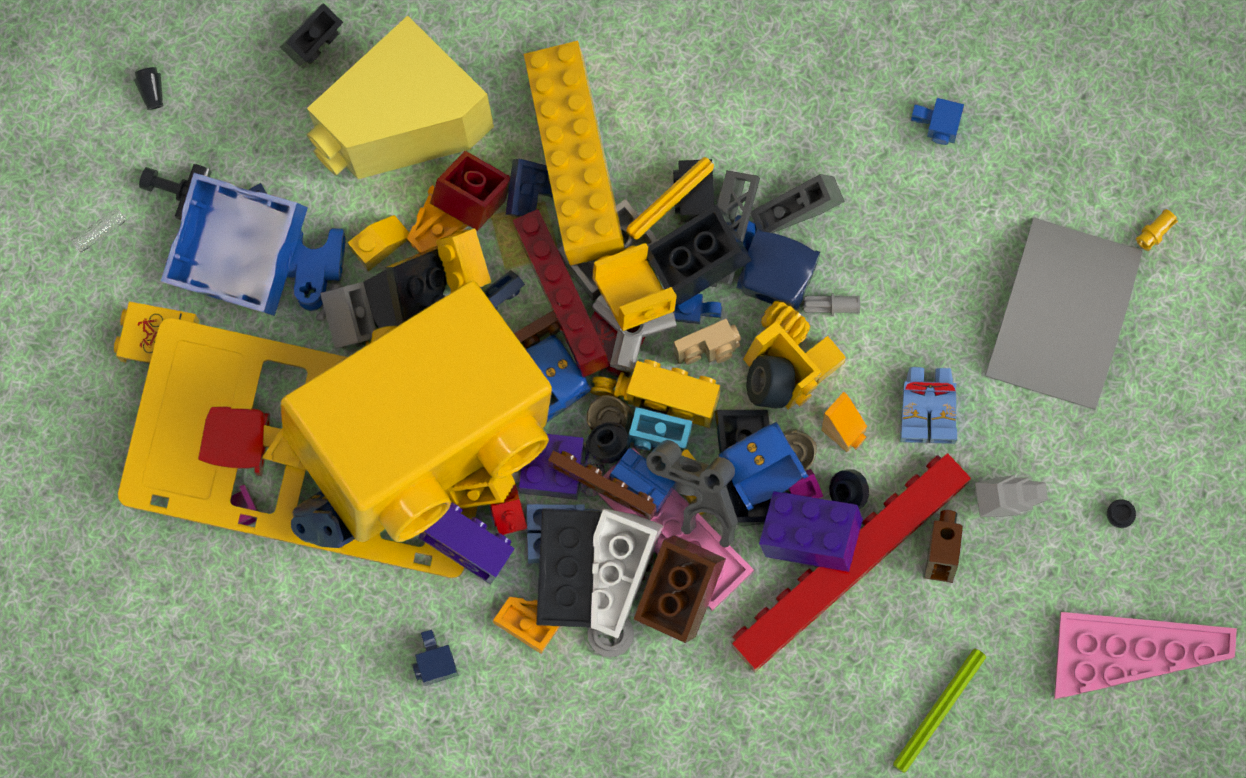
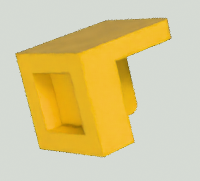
[805,336,846,384]

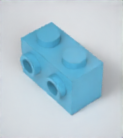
[629,407,692,452]

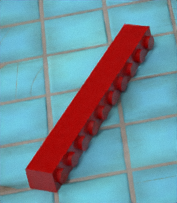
[732,453,971,673]

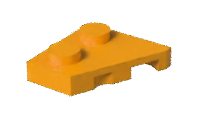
[407,185,468,253]
[493,597,560,654]

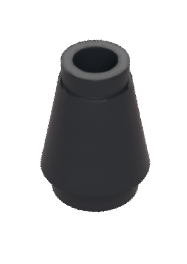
[134,67,163,110]

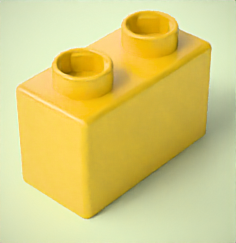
[281,281,552,542]

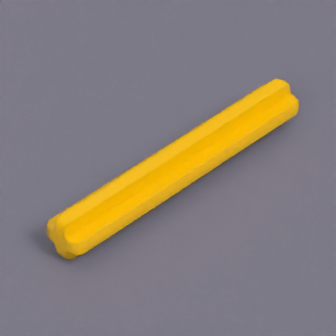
[626,157,714,240]

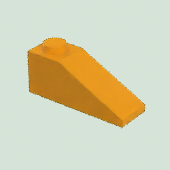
[821,392,867,452]

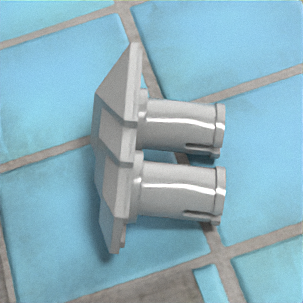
[975,475,1048,517]

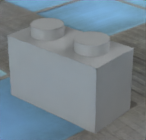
[320,282,376,348]

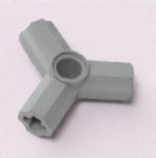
[592,294,677,372]

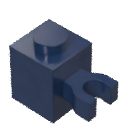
[412,629,459,686]

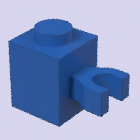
[911,98,964,145]

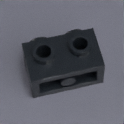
[280,3,343,66]

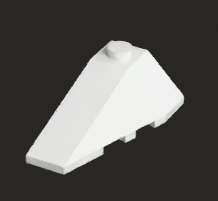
[591,509,663,638]

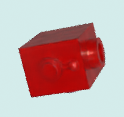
[490,483,527,535]

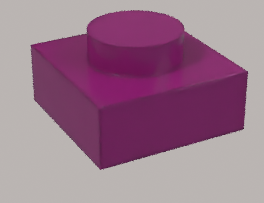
[789,469,823,499]

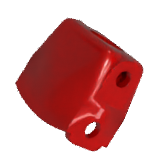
[198,406,270,476]

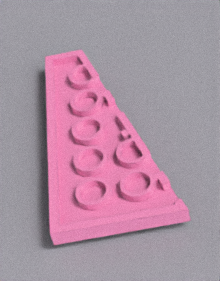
[1054,612,1237,700]

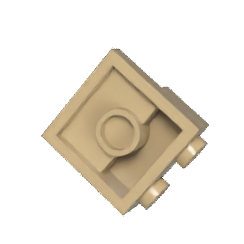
[674,318,741,365]

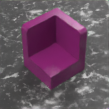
[230,484,259,526]

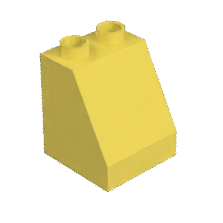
[307,16,494,179]

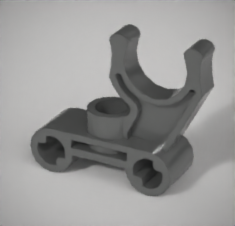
[646,440,738,548]

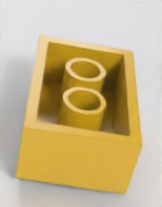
[627,359,720,428]

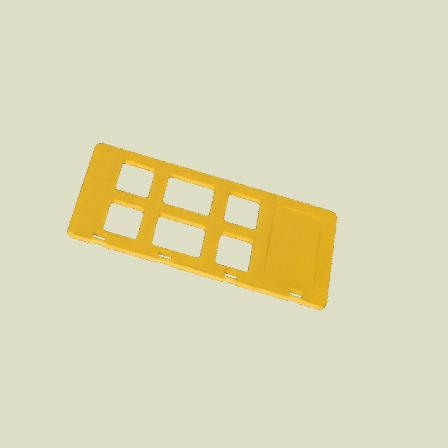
[118,318,478,578]

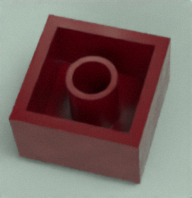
[430,151,510,231]

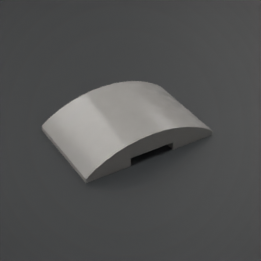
[985,218,1143,410]

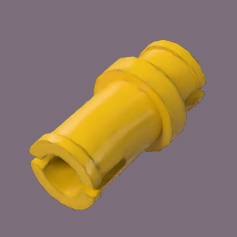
[1136,209,1178,251]

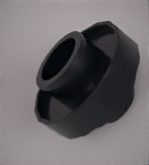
[587,422,630,464]
[829,469,869,509]

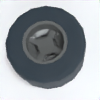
[746,355,796,409]

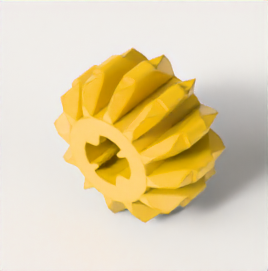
[761,301,810,345]

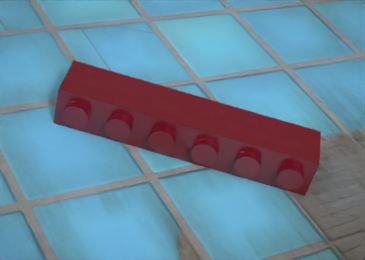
[513,209,609,377]

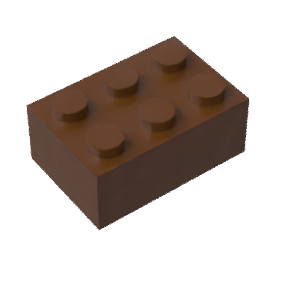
[634,535,726,643]

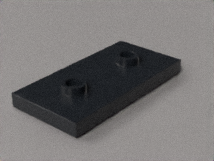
[536,508,601,628]

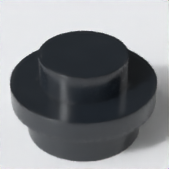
[1107,499,1136,528]

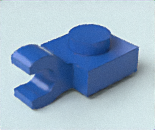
[673,294,722,324]

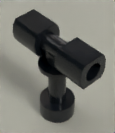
[139,164,212,220]

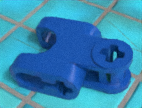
[287,228,346,311]

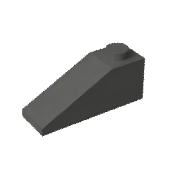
[751,174,845,233]

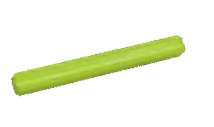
[893,648,986,773]

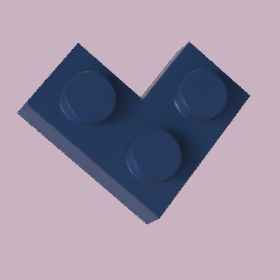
[505,158,553,218]

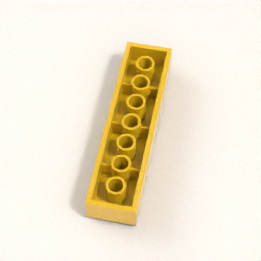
[524,40,625,266]

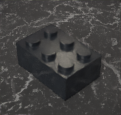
[647,204,752,305]

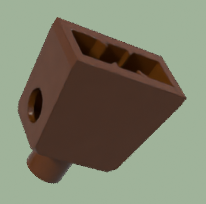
[924,510,963,583]

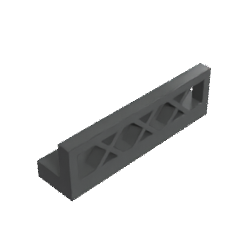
[711,170,760,287]

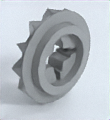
[588,618,634,657]

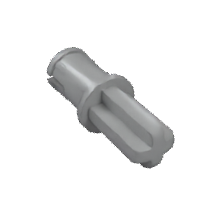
[803,293,860,316]

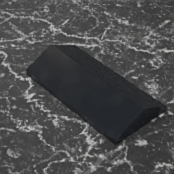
[715,410,771,526]

